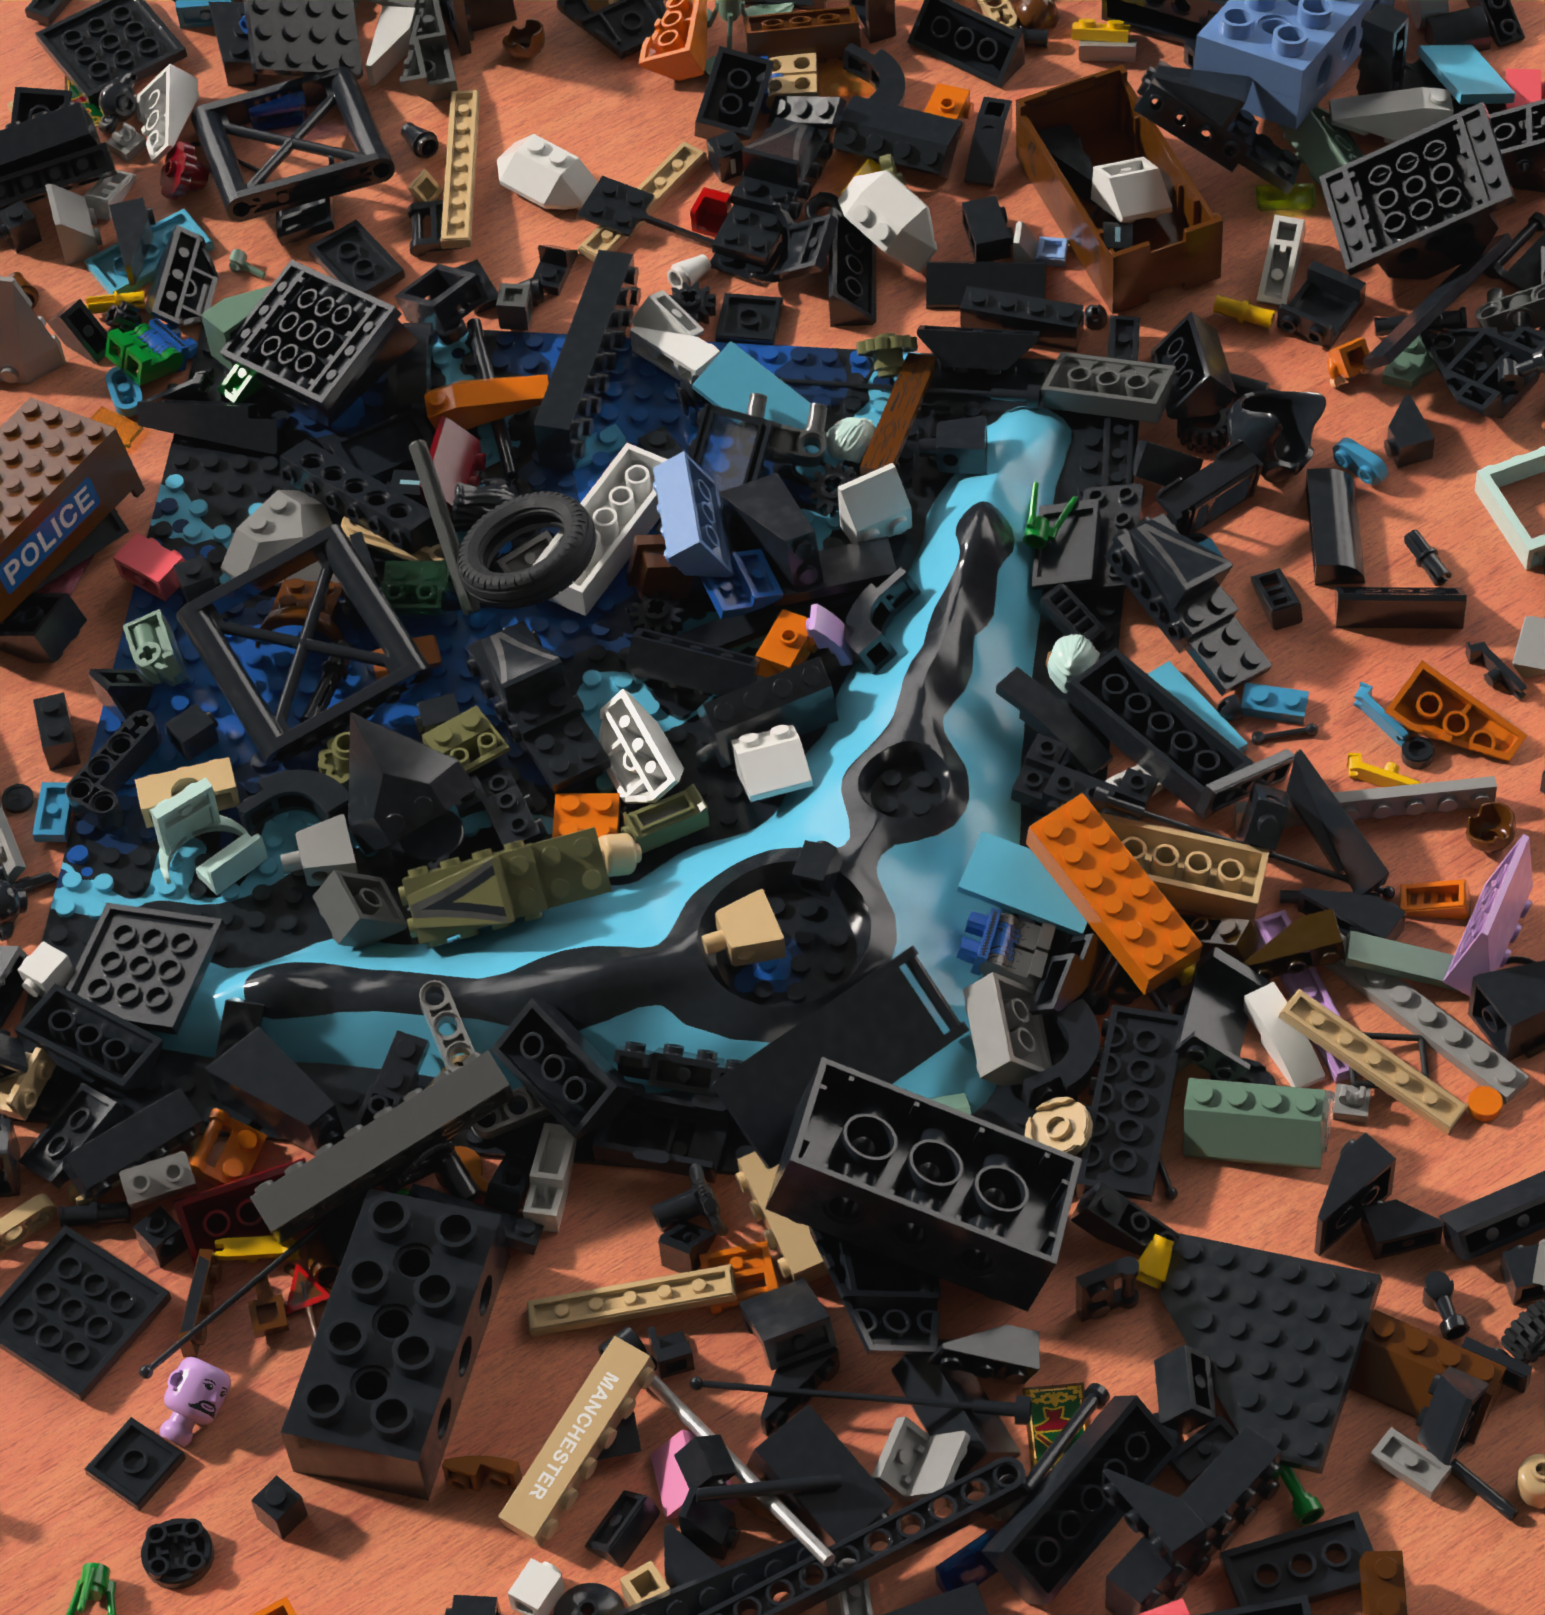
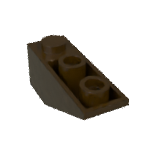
[1243,908,1345,980]
[1179,914,1265,963]

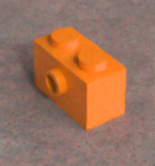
[924,83,974,140]
[755,609,818,678]

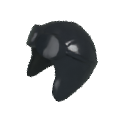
[1227,391,1326,483]

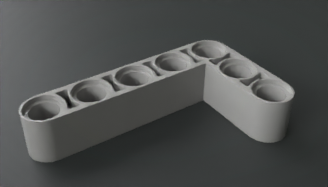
[419,980,551,1140]

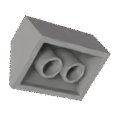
[963,972,1052,1086]

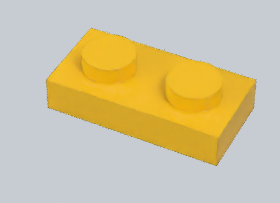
[1071,18,1130,43]

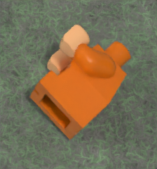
[1327,338,1374,388]

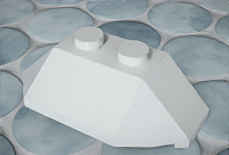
[497,134,598,211]
[838,170,938,273]
[599,689,684,804]

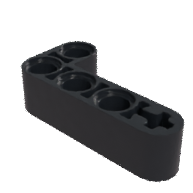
[65,710,162,832]

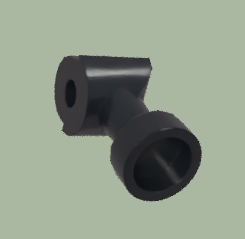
[1498,347,1545,392]
[1422,1271,1470,1340]

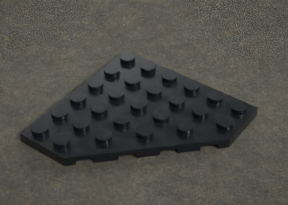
[1159,1234,1383,1474]

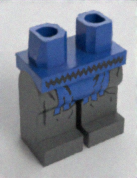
[956,908,1056,989]

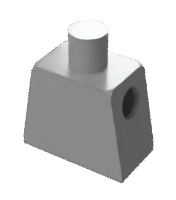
[280,814,359,886]

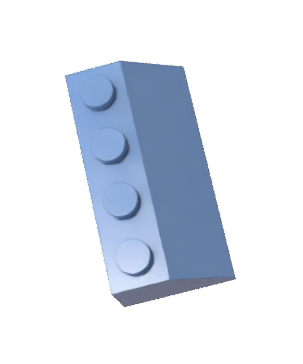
[653,451,733,578]

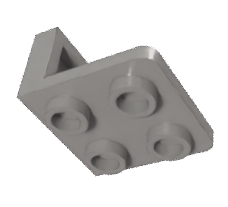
[871,1416,970,1502]

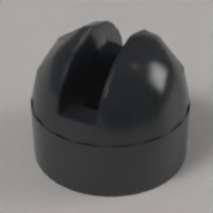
[1084,304,1107,330]
[1217,694,1243,722]

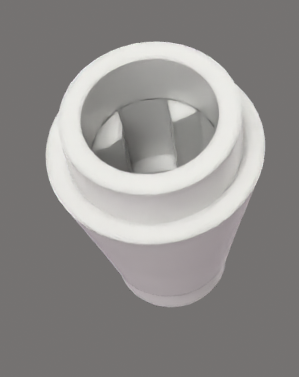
[667,254,711,290]

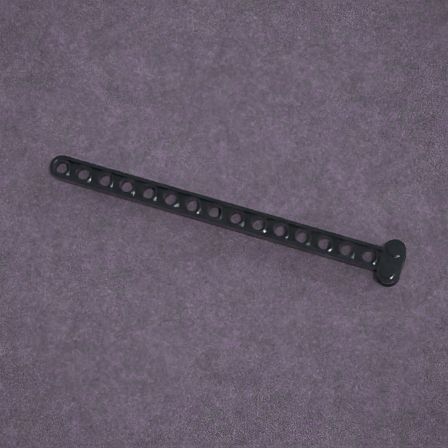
[698,1457,1026,1615]

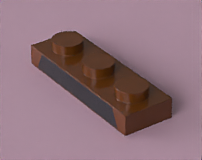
[177,1248,222,1358]

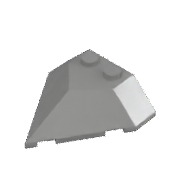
[221,490,339,587]

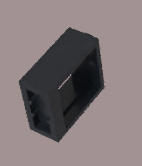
[849,0,896,44]
[395,264,489,331]

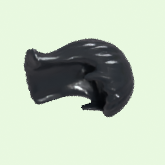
[450,478,520,532]

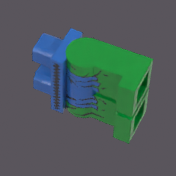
[105,318,198,386]

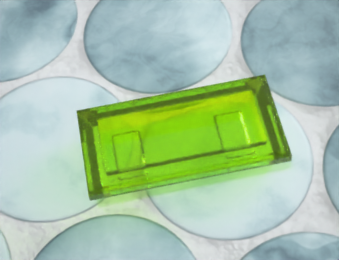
[1255,183,1316,211]

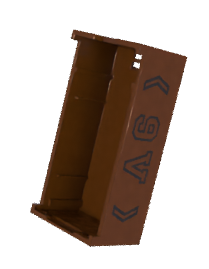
[1016,64,1223,315]

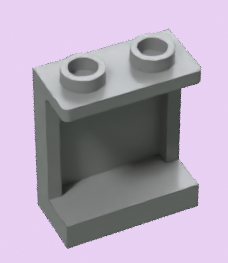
[119,1151,197,1209]

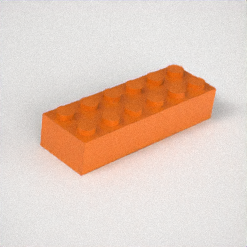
[1026,793,1203,995]

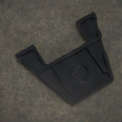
[557,0,666,59]

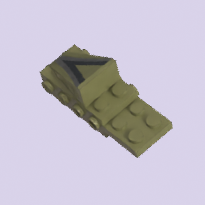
[398,827,612,948]

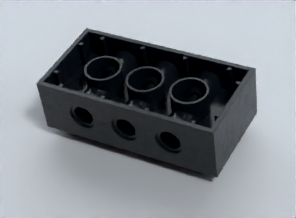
[765,1057,1082,1312]
[281,1188,510,1501]

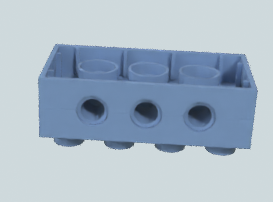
[1193,0,1395,129]

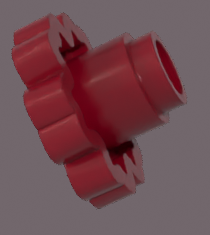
[160,141,209,201]

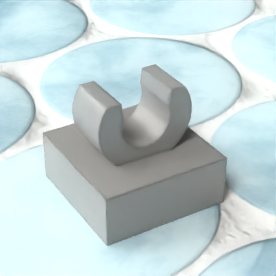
[106,123,147,162]
[1333,1084,1371,1124]

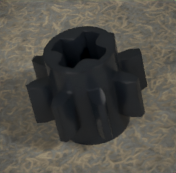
[105,301,142,333]

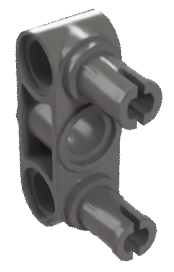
[1476,272,1545,332]
[737,393,828,468]

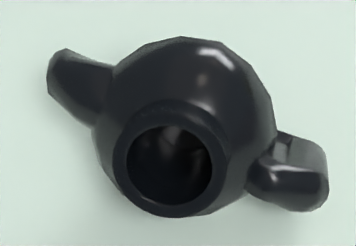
[98,72,138,134]
[0,865,28,942]

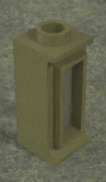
[621,784,710,854]

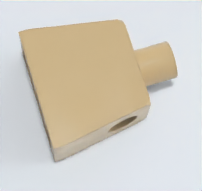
[701,889,786,966]

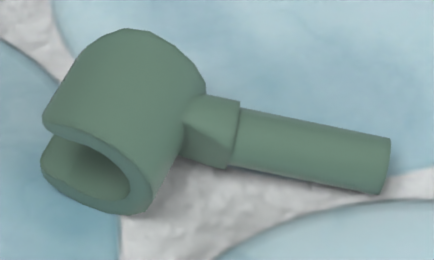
[229,249,266,279]

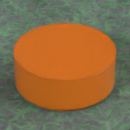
[1467,1086,1503,1122]

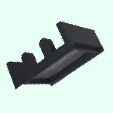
[688,403,782,502]

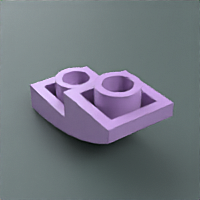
[806,604,854,666]

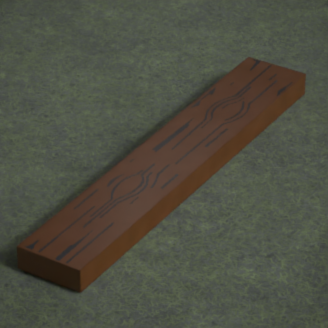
[860,352,937,475]

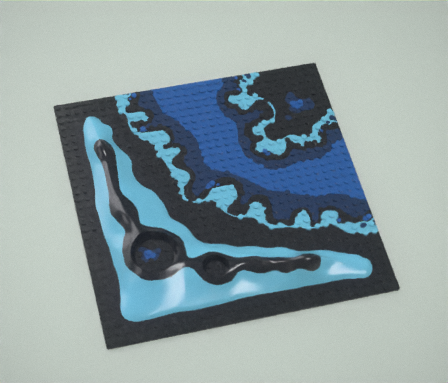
[9,324,1139,1175]

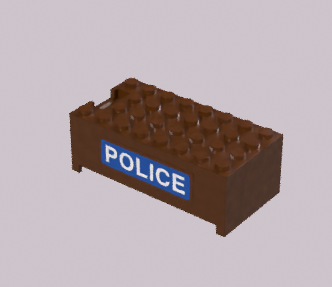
[0,398,145,624]

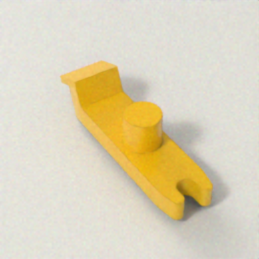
[1347,753,1421,787]
[214,1236,300,1263]

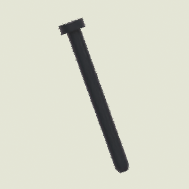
[1021,1383,1110,1496]

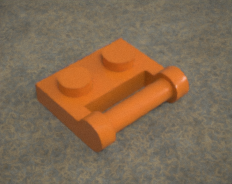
[188,1108,268,1186]
[699,1241,778,1315]

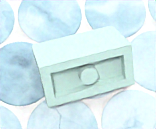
[195,832,268,895]

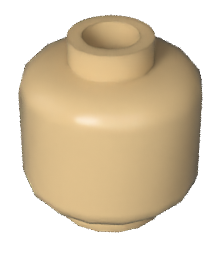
[598,833,642,877]
[1516,1454,1545,1508]

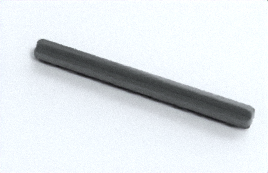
[409,440,481,616]

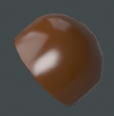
[1014,0,1060,30]
[502,19,545,60]
[1466,802,1516,853]

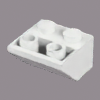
[1091,157,1172,223]

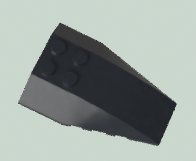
[809,1227,941,1355]

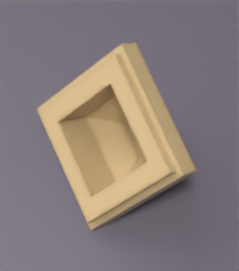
[408,169,443,202]

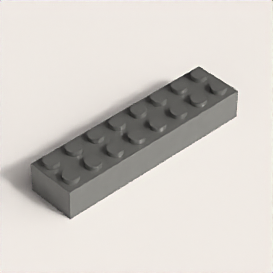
[250,1051,514,1244]

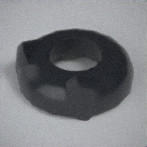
[805,192,843,220]

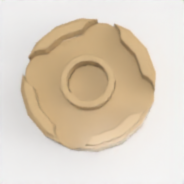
[1025,1097,1093,1156]

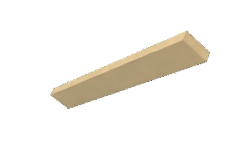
[441,90,480,249]

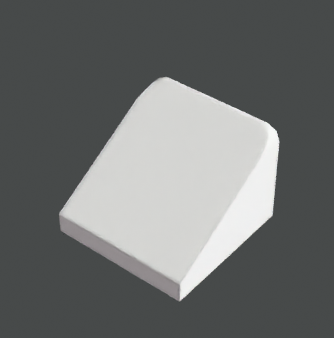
[1013,221,1039,262]

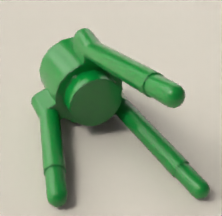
[1023,482,1078,549]
[66,1563,116,1615]

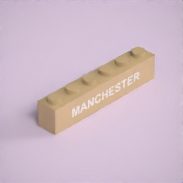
[497,1336,655,1547]

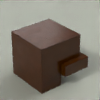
[626,534,694,601]

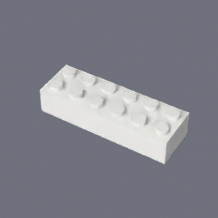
[533,443,668,616]

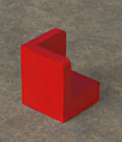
[690,187,732,237]

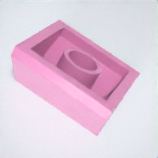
[650,1430,736,1521]

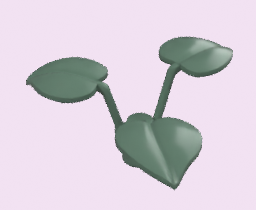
[665,0,794,77]

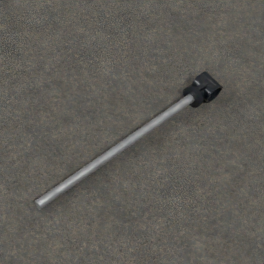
[598,1326,835,1566]

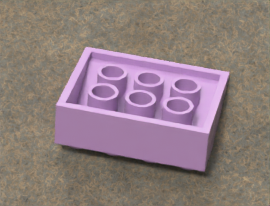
[1443,834,1533,996]

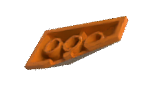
[424,374,550,430]
[1384,660,1528,762]

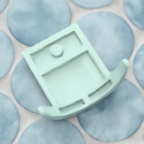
[150,777,248,884]

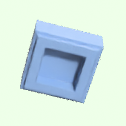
[1036,236,1069,267]

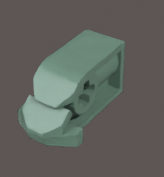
[123,609,190,686]

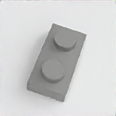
[1370,1427,1452,1499]

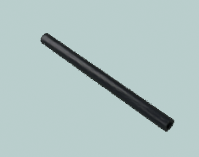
[466,318,519,482]

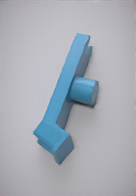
[1353,682,1409,747]

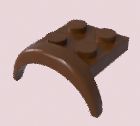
[255,578,345,649]

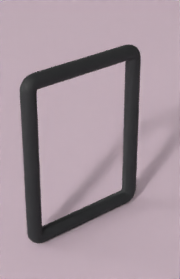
[1349,1032,1430,1088]

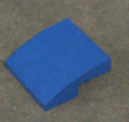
[700,549,783,619]

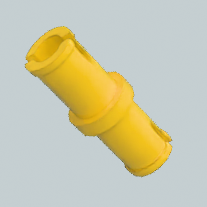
[1212,294,1275,329]

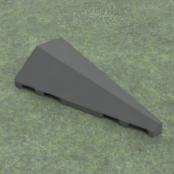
[400,0,458,102]

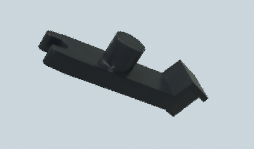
[144,371,215,402]
[1465,641,1527,700]

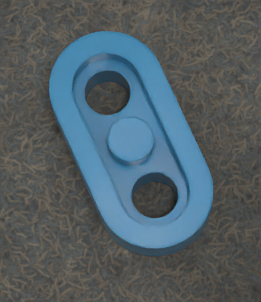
[105,366,144,417]
[1333,437,1389,485]

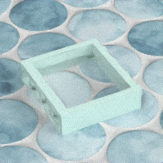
[1475,446,1545,570]

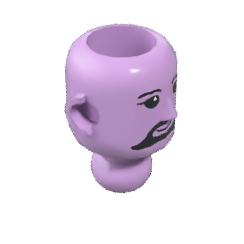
[160,1357,231,1447]

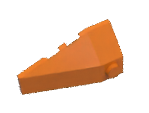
[639,0,707,81]

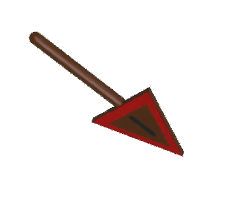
[286,1263,330,1338]

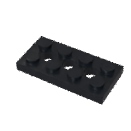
[1219,1511,1374,1607]

